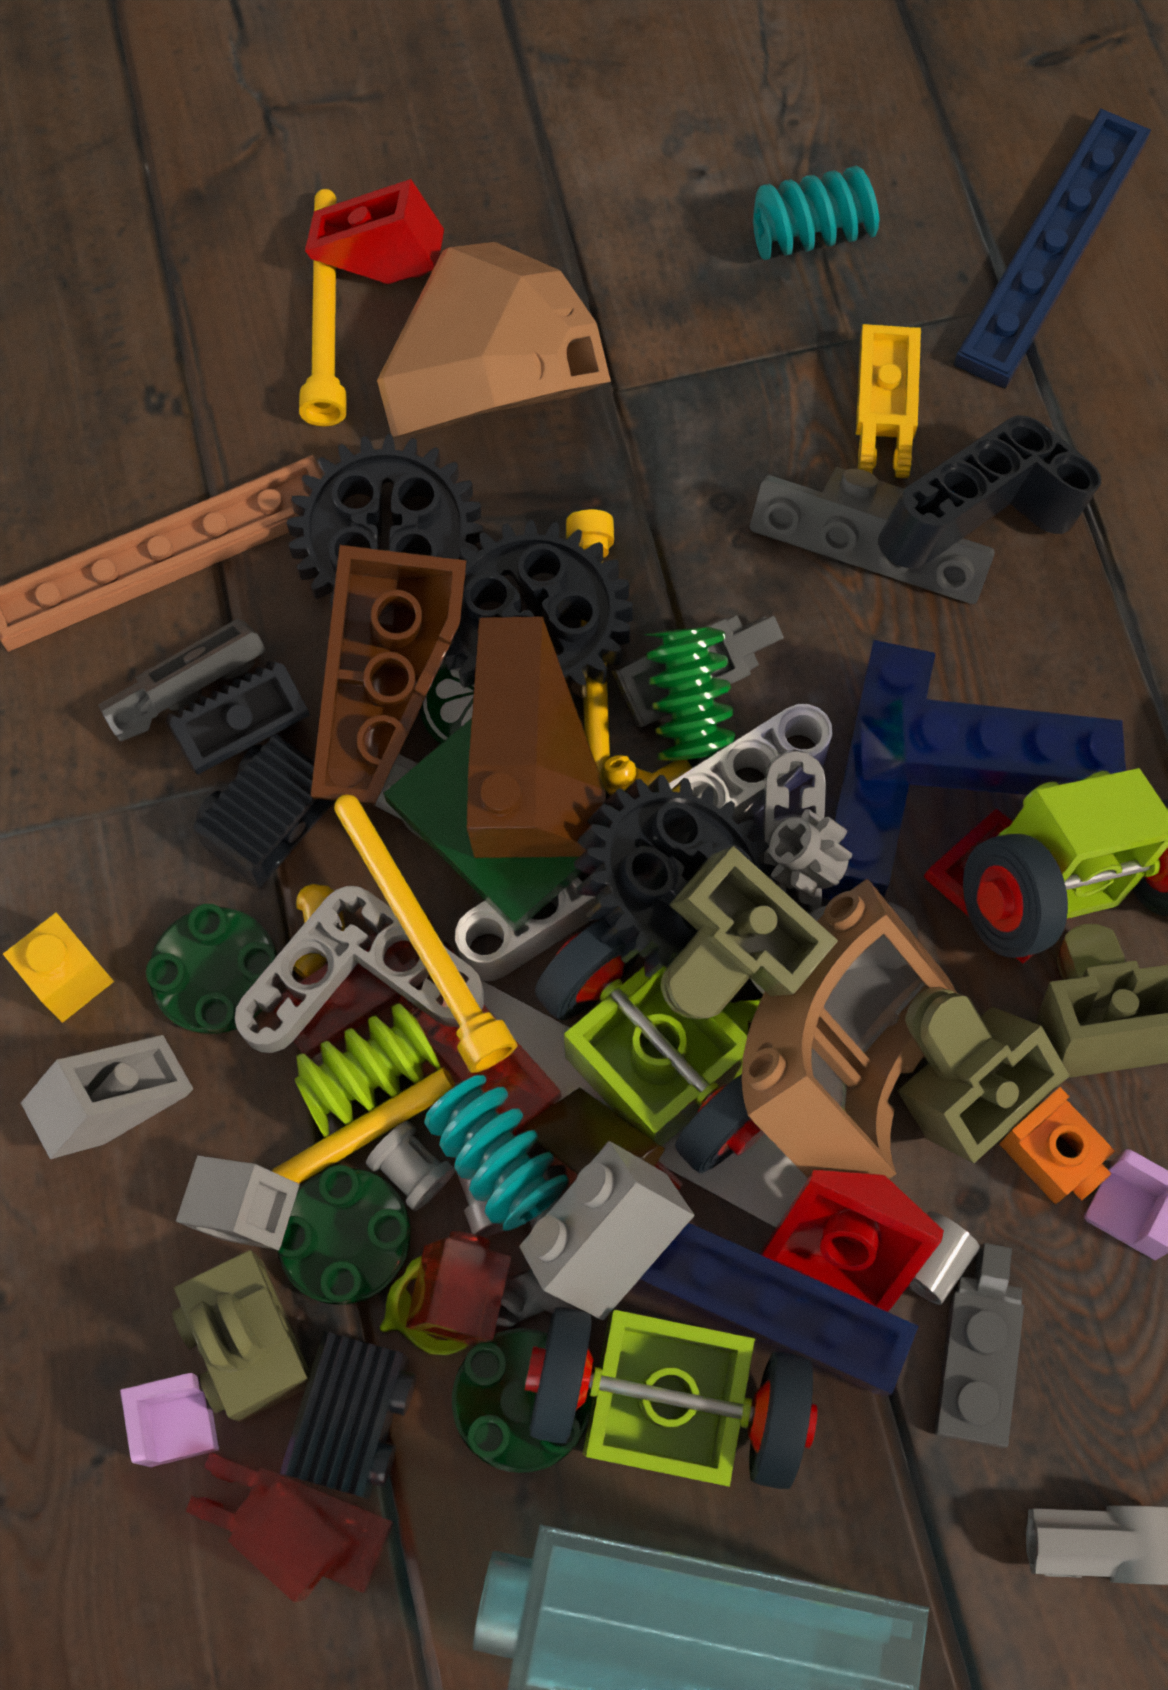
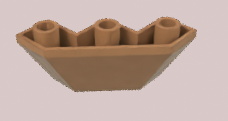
[377,242,611,438]

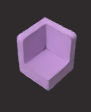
[1084,1149,1168,1260]
[120,1373,219,1467]

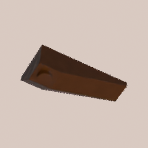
[311,545,466,805]
[467,617,606,858]

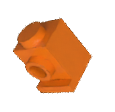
[999,1087,1115,1205]

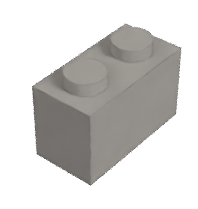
[519,1141,695,1320]

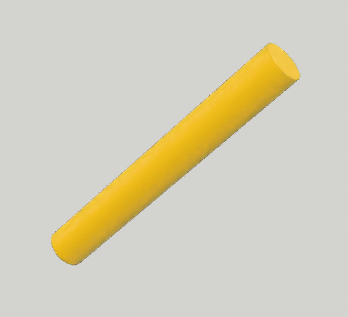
[272,1067,456,1184]

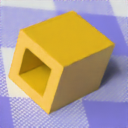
[3,912,114,1023]

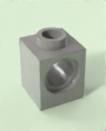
[176,1156,300,1251]

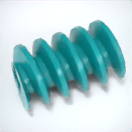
[753,165,880,260]
[424,1075,570,1231]

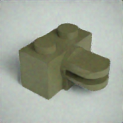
[661,846,838,1019]
[1035,924,1168,1078]
[897,986,1070,1164]
[172,1250,311,1423]

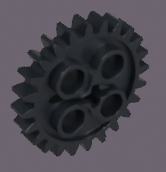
[287,434,483,609]
[444,520,633,699]
[574,775,776,978]

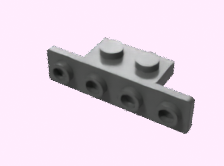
[750,467,995,604]

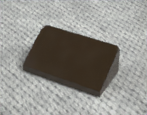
[521,1087,666,1175]

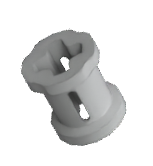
[366,1121,455,1212]

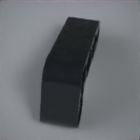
[878,415,1101,568]

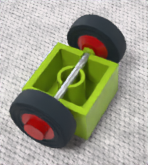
[963,768,1168,957]
[535,918,764,1173]
[524,1307,818,1489]

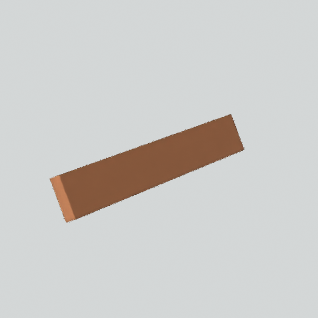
[0,455,322,652]

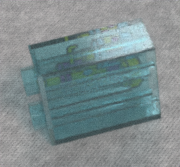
[473,1525,929,1690]

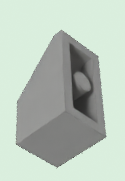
[21,1035,193,1159]

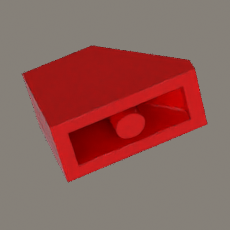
[305,179,444,284]

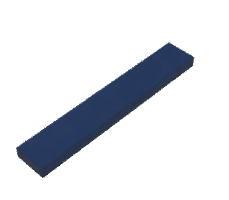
[954,108,1151,389]

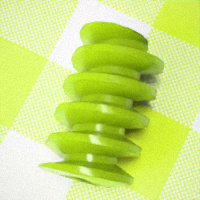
[294,1004,441,1137]

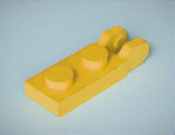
[856,324,921,478]

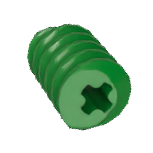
[644,627,736,761]

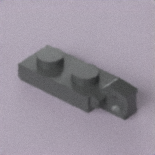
[612,615,784,727]
[98,618,267,742]
[934,1243,1024,1449]

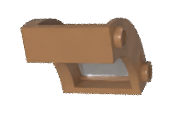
[742,878,957,1179]

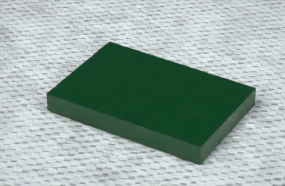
[383,718,582,931]

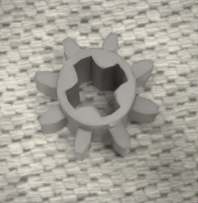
[766,809,852,898]

